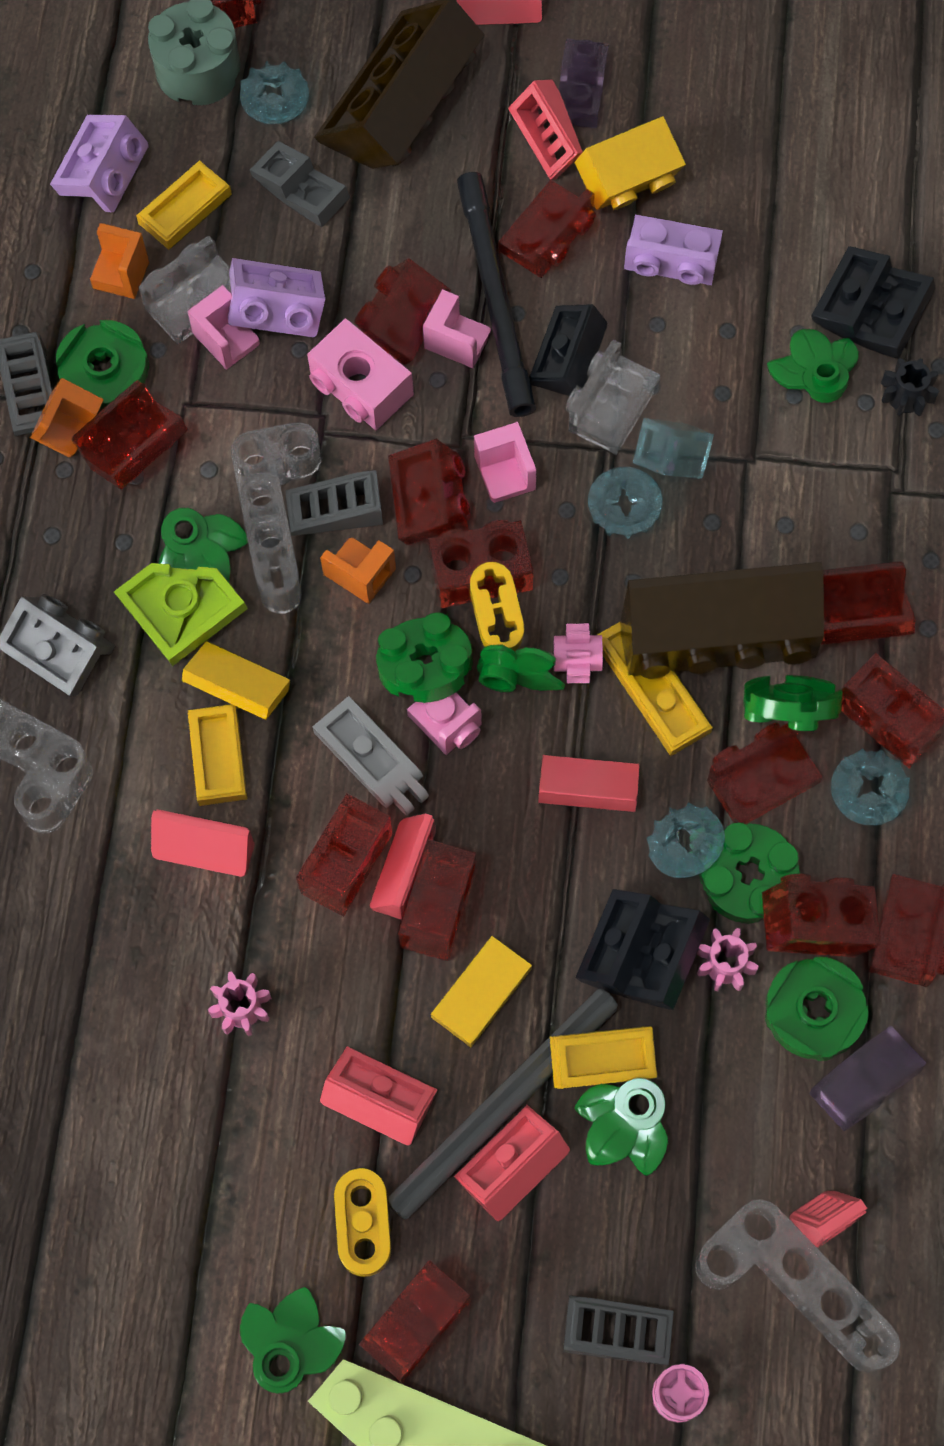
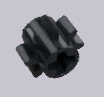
[881,358,939,416]

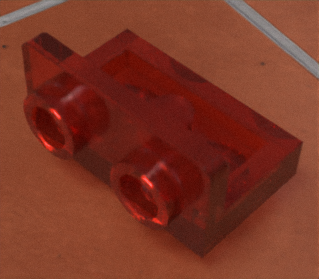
[354,258,451,366]
[72,380,188,490]
[821,561,916,645]

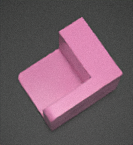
[187,285,260,370]
[423,289,491,368]
[474,422,536,503]

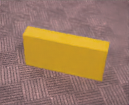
[136,160,232,250]
[182,641,290,720]
[188,704,247,806]
[431,936,532,1047]
[549,1026,657,1089]

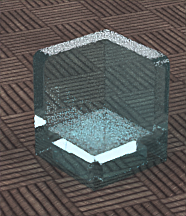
[633,418,714,479]

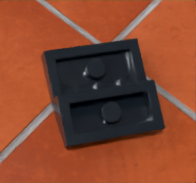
[811,246,935,359]
[575,889,710,1010]

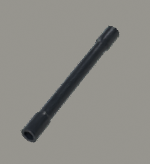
[457,172,536,417]

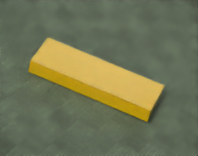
[597,622,713,756]

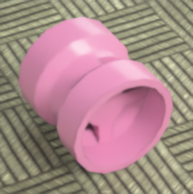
[652,1364,709,1423]

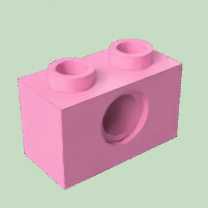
[307,318,414,430]

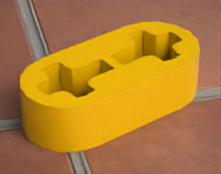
[470,562,524,651]

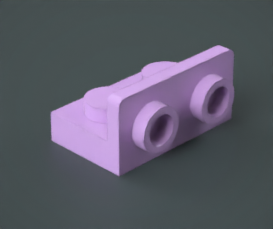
[50,115,148,212]
[624,214,723,285]
[228,258,325,337]

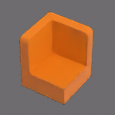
[90,223,149,299]
[30,378,104,457]
[320,538,396,604]

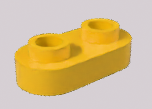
[334,1168,391,1277]

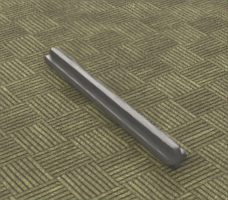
[387,989,618,1219]

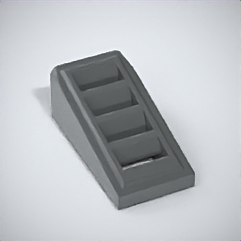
[0,332,53,436]
[286,470,383,536]
[563,1295,674,1366]

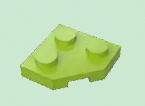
[114,563,248,666]

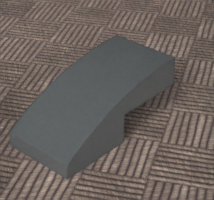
[250,141,350,227]

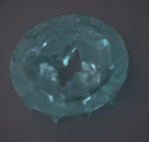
[240,60,309,124]
[588,467,663,539]
[831,748,910,825]
[646,802,725,878]

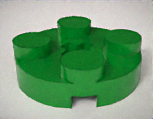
[56,320,149,412]
[376,612,473,703]
[743,675,843,731]
[699,822,800,924]
[765,957,868,1061]

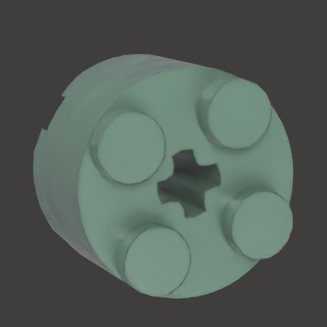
[148,0,241,105]

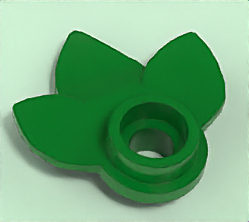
[767,329,859,403]
[159,508,249,583]
[477,644,565,692]
[575,1078,669,1176]
[240,1287,346,1394]

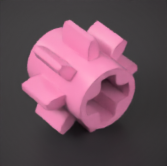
[553,623,603,683]
[697,928,759,992]
[208,971,272,1036]

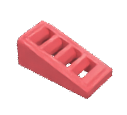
[508,79,583,180]
[789,1191,867,1251]

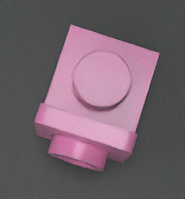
[407,693,482,755]

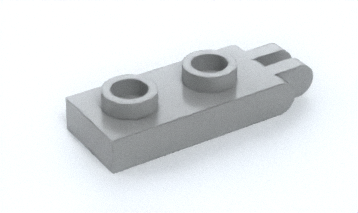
[312,696,429,816]

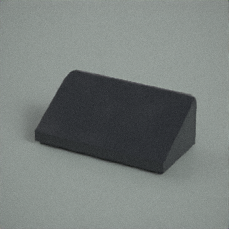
[529,304,607,397]

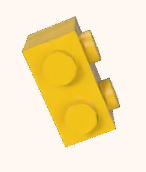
[574,116,686,210]

